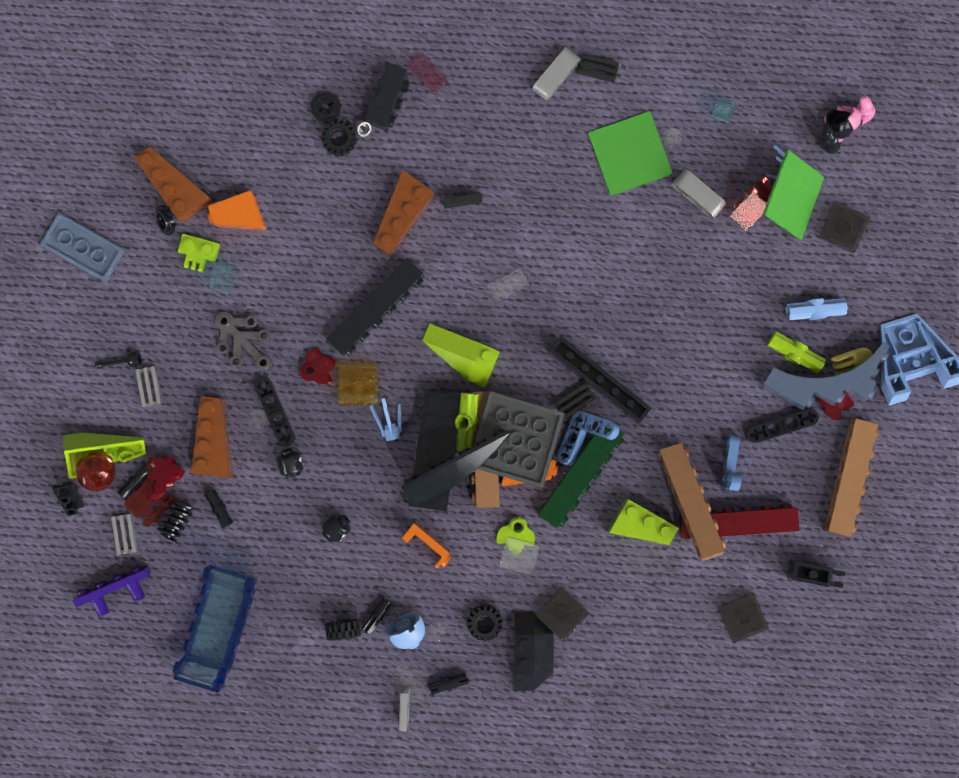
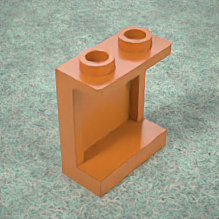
[401,522,451,568]

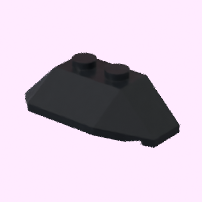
[514,613,554,691]

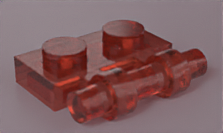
[124,480,175,527]

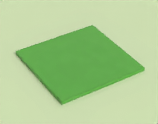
[588,111,673,196]
[763,150,824,240]

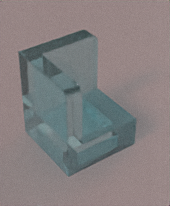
[209,264,235,292]

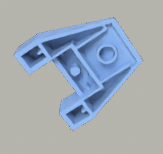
[880,314,959,405]

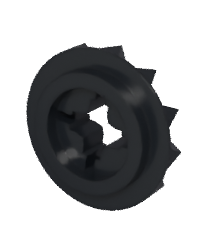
[311,92,342,123]
[156,205,176,236]

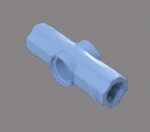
[786,298,848,321]

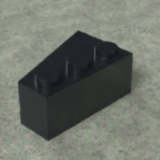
[365,61,410,132]

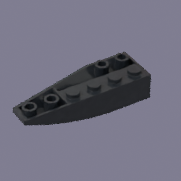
[401,429,510,507]

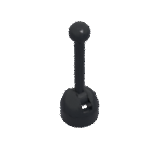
[95,351,142,369]

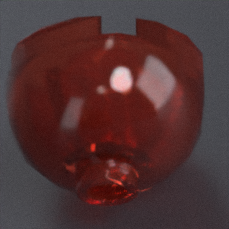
[76,452,116,492]

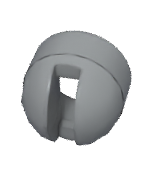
[355,120,371,137]

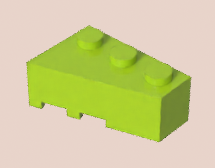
[607,499,679,545]

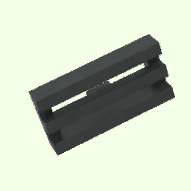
[578,54,619,83]
[444,192,482,209]
[554,383,596,420]

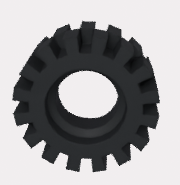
[321,120,357,157]
[467,605,502,642]
[325,619,361,641]

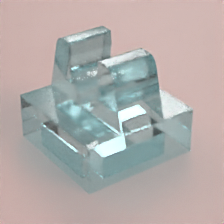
[711,98,736,123]

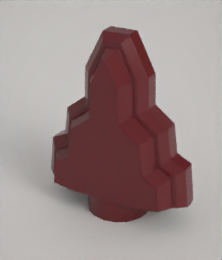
[146,455,185,502]

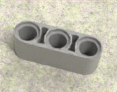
[532,47,581,101]
[672,169,726,219]

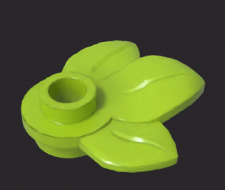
[496,517,535,555]

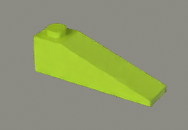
[422,324,500,388]
[63,433,146,479]

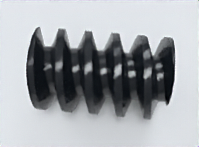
[157,500,196,543]

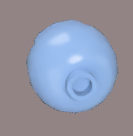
[385,612,425,649]

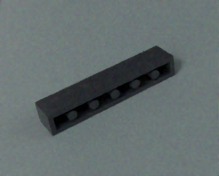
[326,258,424,356]
[548,336,652,424]

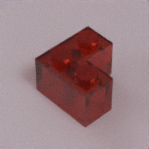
[730,177,774,231]

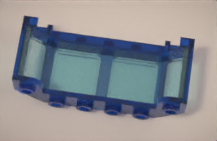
[172,563,257,693]

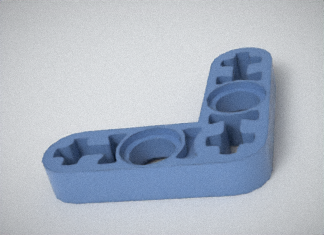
[557,411,619,466]
[720,434,742,491]

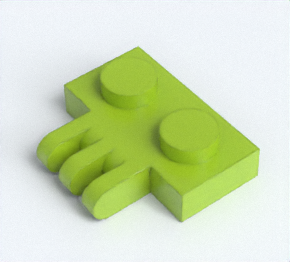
[178,234,221,273]

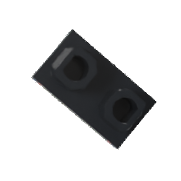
[52,481,84,516]

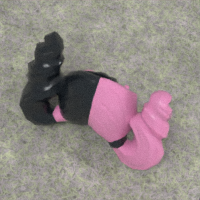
[821,96,875,154]

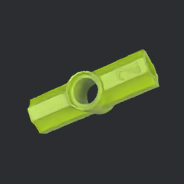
[767,331,826,374]
[455,392,480,452]

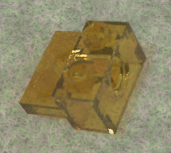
[338,364,378,406]

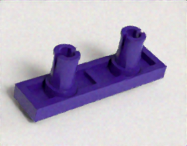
[72,565,151,617]

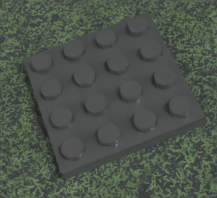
[473,391,565,488]

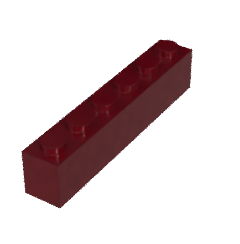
[679,504,800,539]

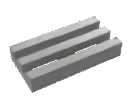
[135,366,162,407]
[111,514,138,555]
[399,687,410,732]

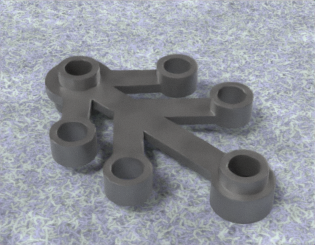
[215,312,272,371]

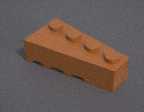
[134,147,214,223]
[373,170,434,257]
[191,396,234,478]

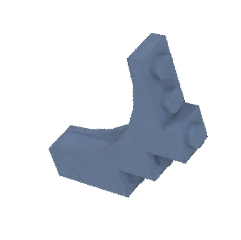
[763,342,890,410]

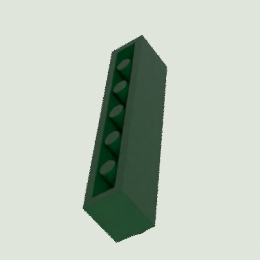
[538,427,624,528]

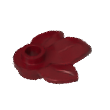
[300,348,336,385]
[817,391,854,420]

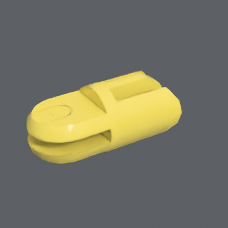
[831,347,873,376]

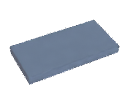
[40,212,125,283]

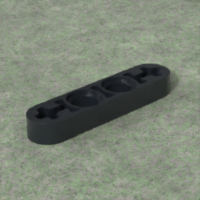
[254,377,296,446]
[745,409,819,443]

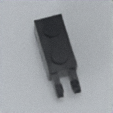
[787,559,845,588]

